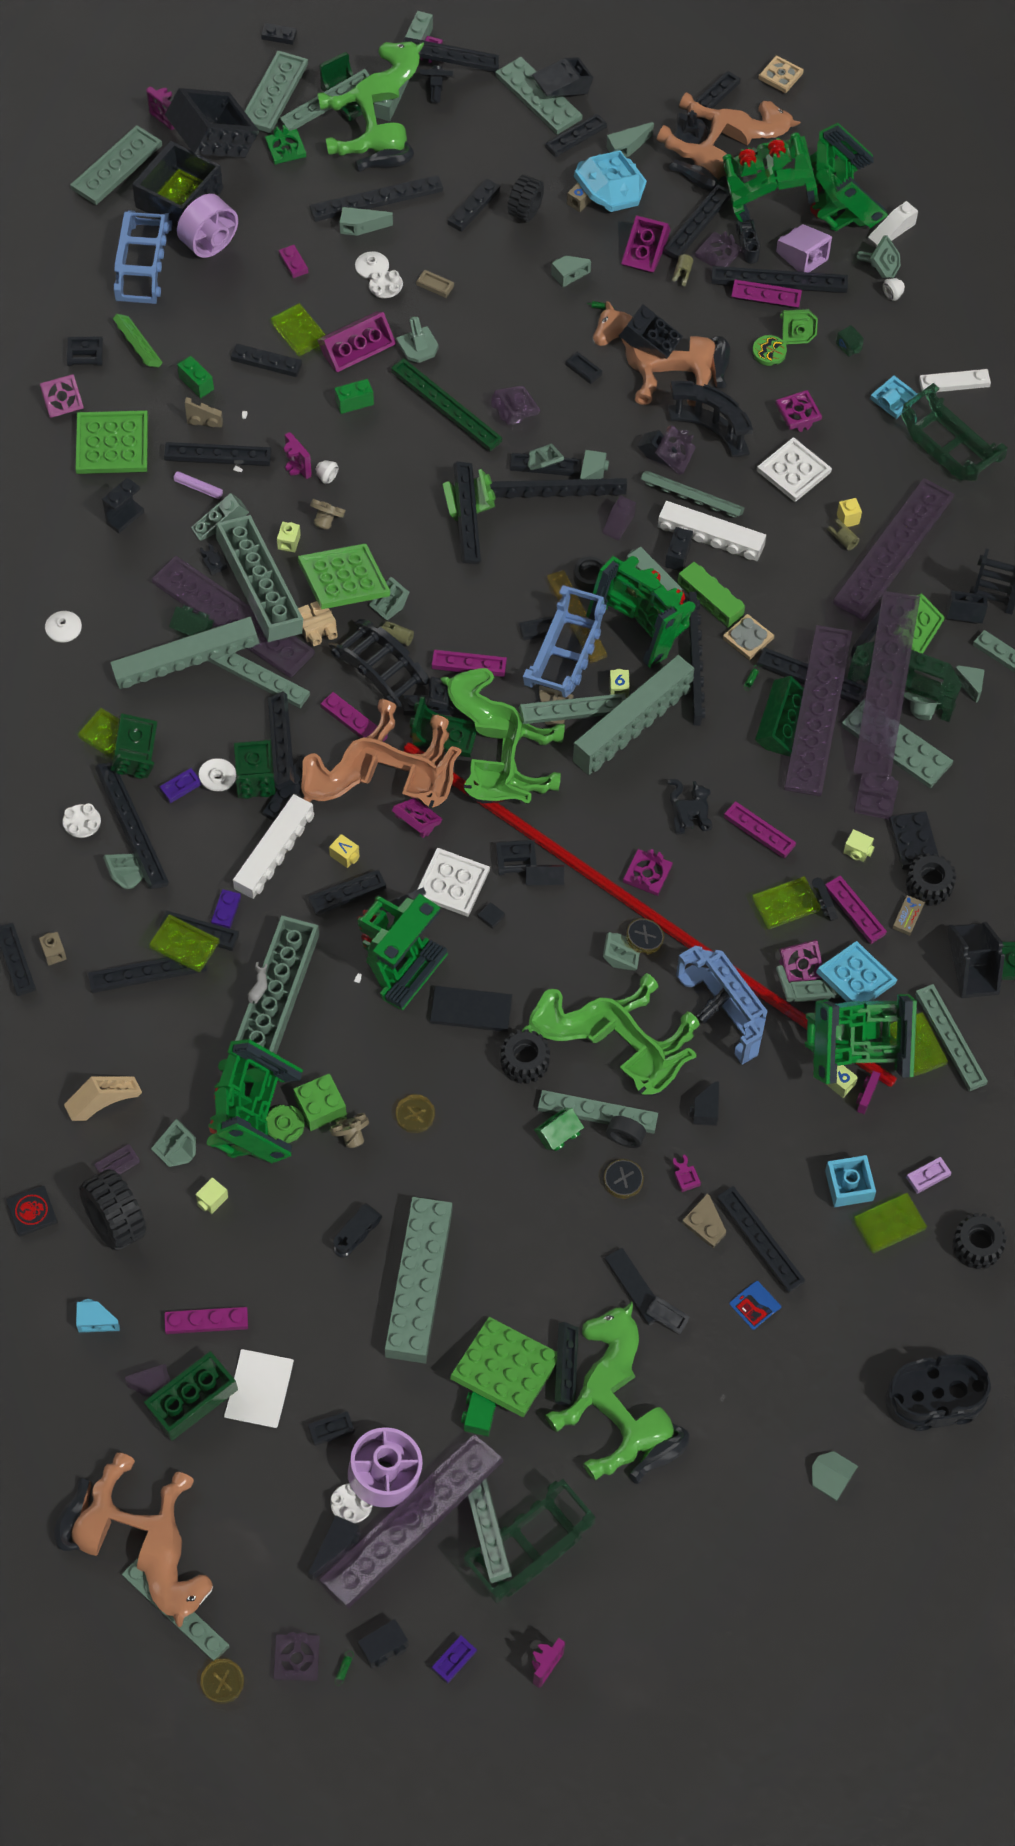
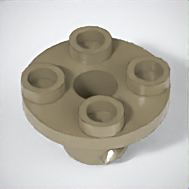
[310,499,346,530]
[330,1113,369,1148]

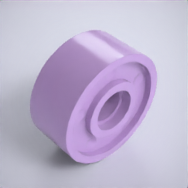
[177,194,238,258]
[348,1428,422,1507]

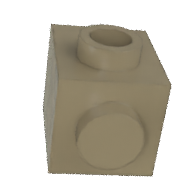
[39,932,67,966]

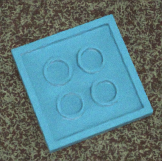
[816,941,897,1002]

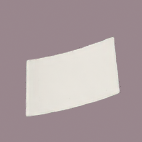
[224,1349,294,1428]

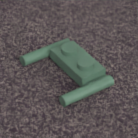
[776,963,840,1002]

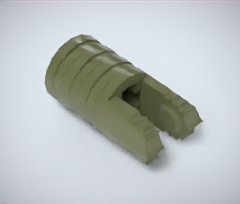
[672,254,693,287]
[827,518,860,550]
[381,621,414,646]

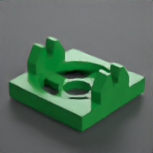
[265,125,306,164]

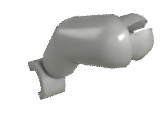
[248,962,267,1004]

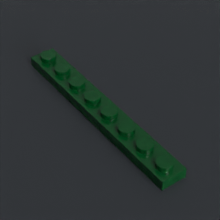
[391,358,502,452]

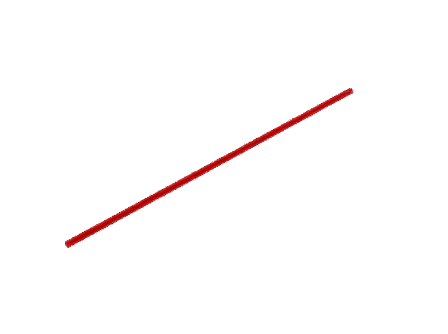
[404,742,897,1087]

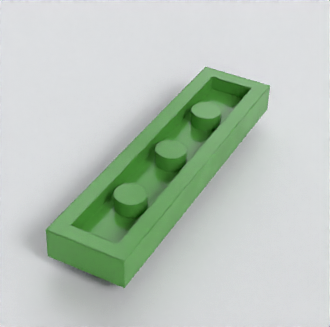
[113,314,163,368]

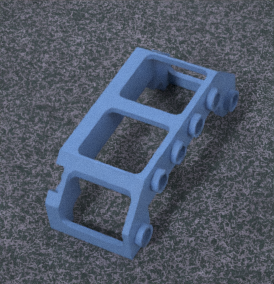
[114,210,172,304]
[523,585,606,698]
[676,946,767,1065]

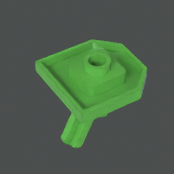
[780,309,818,344]

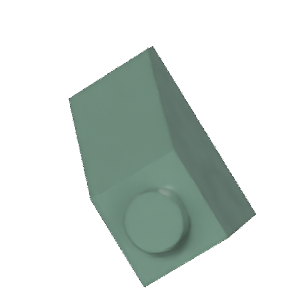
[551,256,591,287]
[580,450,609,479]

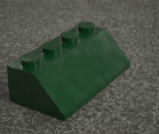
[755,676,813,757]
[144,1351,238,1441]

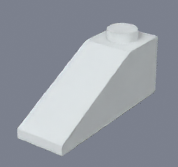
[868,201,918,247]

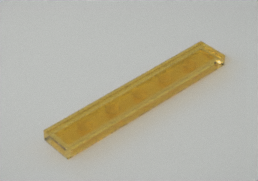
[547,570,607,663]

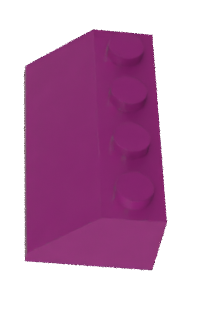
[317,311,396,372]

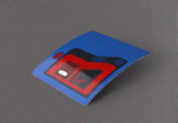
[730,1281,782,1330]

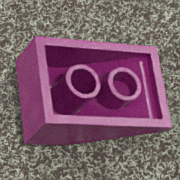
[621,215,671,273]

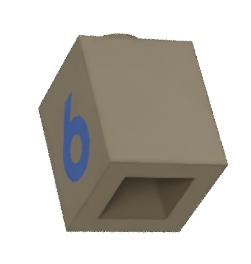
[567,183,592,212]

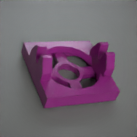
[146,86,174,130]
[40,374,84,418]
[775,390,822,432]
[284,432,312,479]
[392,798,443,838]
[623,849,673,896]
[779,939,823,983]
[532,1638,565,1688]

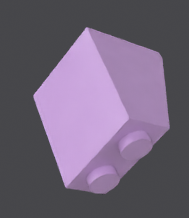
[776,224,832,272]

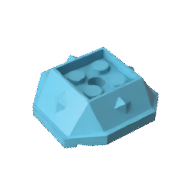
[574,150,647,212]

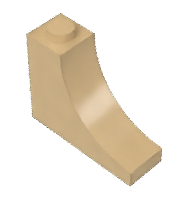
[64,1077,142,1121]

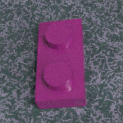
[279,245,308,278]
[856,1071,880,1114]

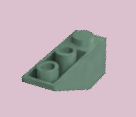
[606,122,654,157]
[340,207,393,236]
[191,493,249,541]

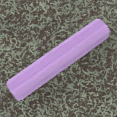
[174,471,223,499]

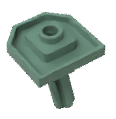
[857,235,901,278]
[396,316,438,363]

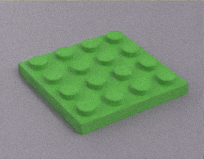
[76,411,148,474]
[298,544,390,609]
[450,1317,557,1418]

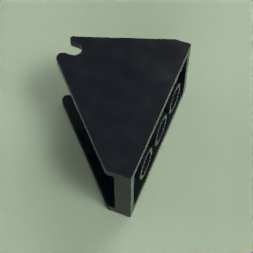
[947,921,1005,998]

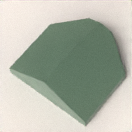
[528,444,564,470]
[370,577,410,620]
[103,854,144,889]
[603,932,641,971]
[151,1119,196,1167]
[812,1451,858,1502]

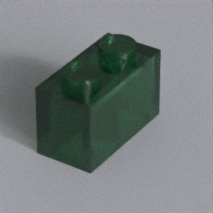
[169,605,214,636]

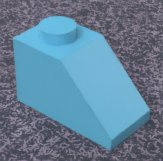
[76,1299,120,1333]

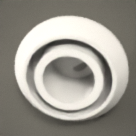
[883,278,905,301]
[316,460,338,484]

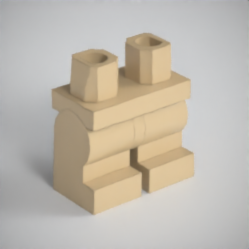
[298,601,338,646]

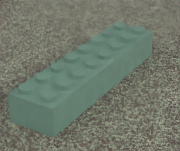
[216,515,303,642]
[573,655,694,775]
[235,915,319,1054]
[385,1197,452,1364]

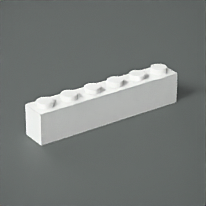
[658,501,766,561]
[233,794,314,899]

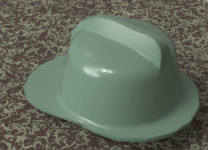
[900,692,941,720]

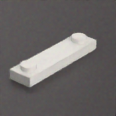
[919,369,991,393]

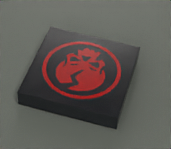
[6,1186,58,1237]

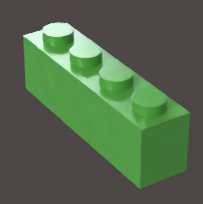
[678,562,745,628]

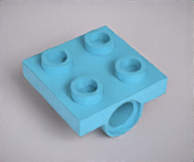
[870,376,920,419]

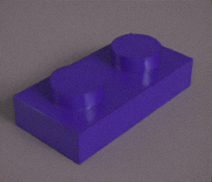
[159,768,202,803]
[211,889,241,929]
[432,1635,477,1684]

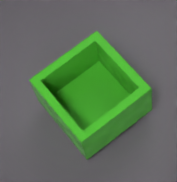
[293,1073,347,1131]

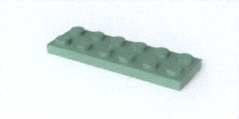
[245,51,308,133]
[495,57,583,135]
[70,125,162,205]
[841,699,953,789]

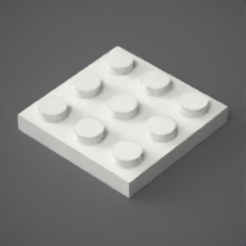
[757,437,832,502]
[417,848,490,917]

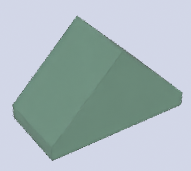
[953,665,984,702]

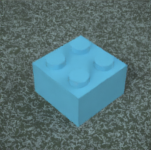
[825,1155,876,1207]

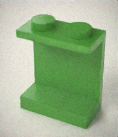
[443,469,496,521]

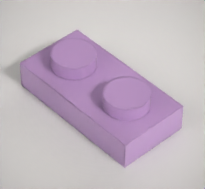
[906,1157,951,1194]

